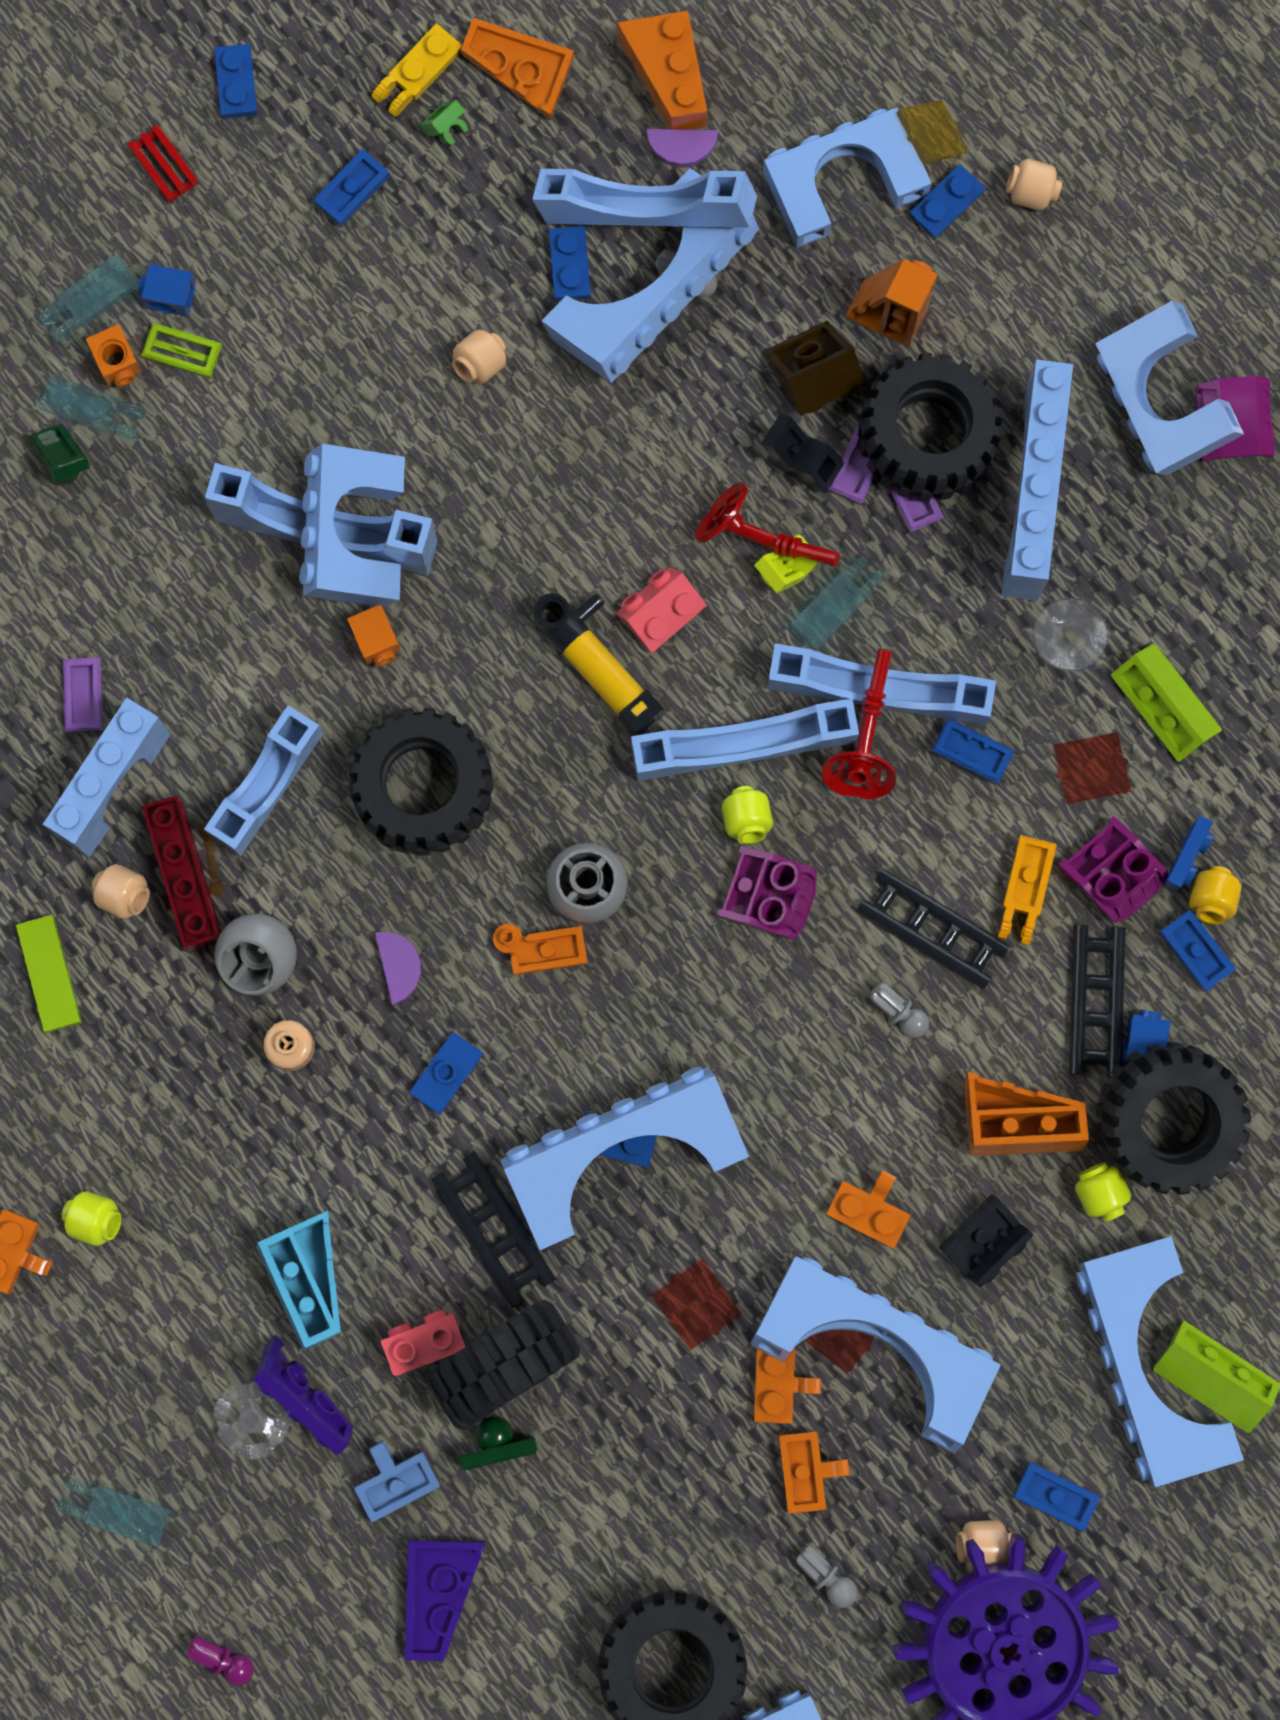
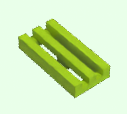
[141,322,223,379]

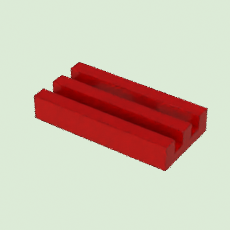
[128,124,199,204]

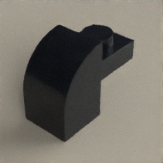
[761,413,844,493]

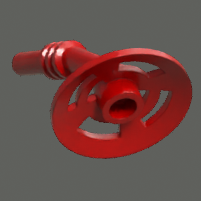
[695,482,840,566]
[822,648,896,800]

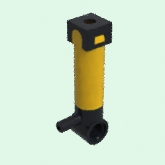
[534,593,664,736]

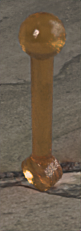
[198,821,224,897]

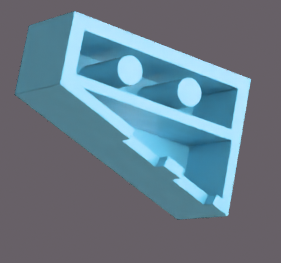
[256,1211,341,1351]

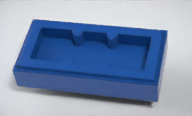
[931,718,1015,785]
[409,1032,484,1115]

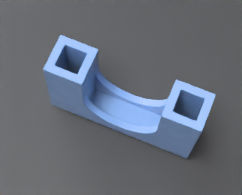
[763,107,932,248]
[1095,301,1244,475]
[299,443,405,607]
[43,697,171,858]

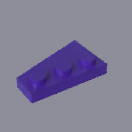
[253,1335,353,1455]
[405,1540,486,1661]

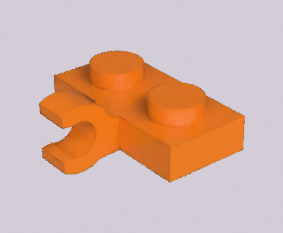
[826,1170,911,1249]
[0,1209,53,1295]
[754,1348,821,1424]
[779,1431,850,1514]

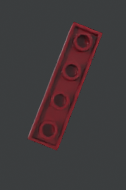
[142,795,222,953]

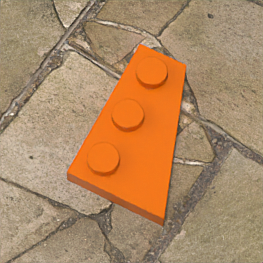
[461,18,575,120]

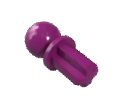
[186,1636,254,1686]

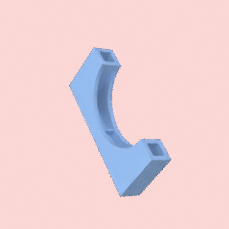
[542,168,759,383]
[1001,359,1073,601]
[205,463,438,577]
[500,1067,749,1250]
[1076,1236,1244,1487]
[750,1256,1001,1454]

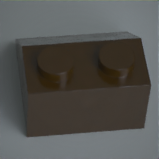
[763,321,866,416]

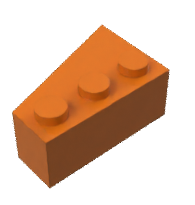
[617,11,707,130]
[845,258,938,347]
[964,1072,1089,1156]

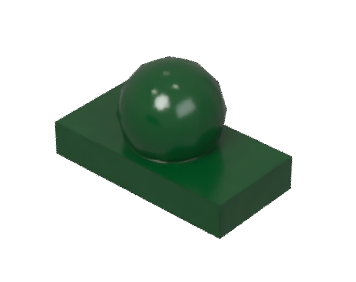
[28,424,90,485]
[459,1416,538,1471]

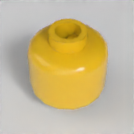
[1189,866,1242,925]

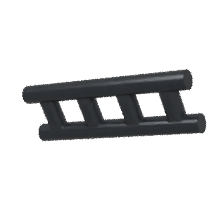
[856,868,1011,989]
[1069,925,1126,1077]
[431,1151,557,1308]

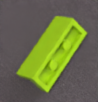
[1111,644,1222,762]
[1153,1320,1280,1433]

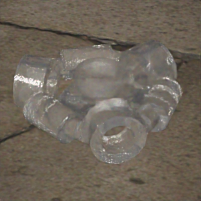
[212,1382,291,1460]

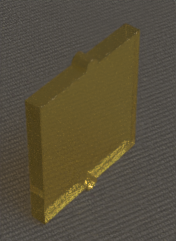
[896,100,969,165]

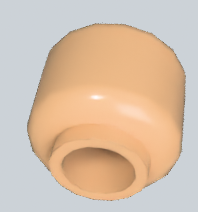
[1006,159,1062,211]
[452,330,506,384]
[92,864,150,919]
[264,1020,315,1071]
[956,1520,1012,1572]

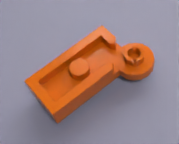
[493,924,588,976]

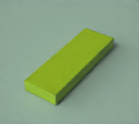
[16,915,82,1033]

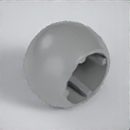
[546,842,628,924]
[214,914,297,996]

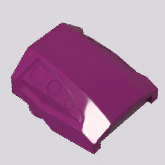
[1195,376,1275,462]
[1059,816,1168,924]
[717,846,817,941]

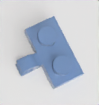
[354,1441,441,1523]

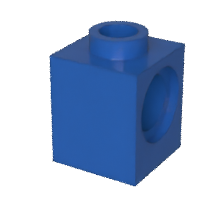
[138,264,196,317]
[1122,1010,1171,1063]

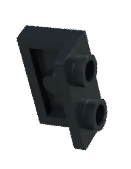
[938,1194,1033,1288]

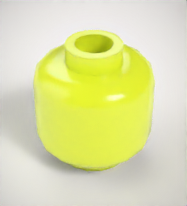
[721,786,773,844]
[1075,1162,1131,1222]
[62,1191,122,1246]

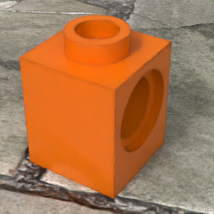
[86,324,141,387]
[347,604,401,667]

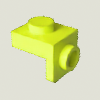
[754,534,820,593]

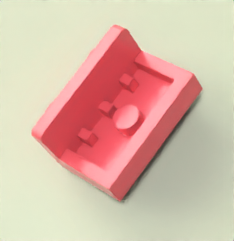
[616,567,707,653]
[381,1309,466,1376]

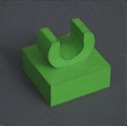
[419,100,468,146]

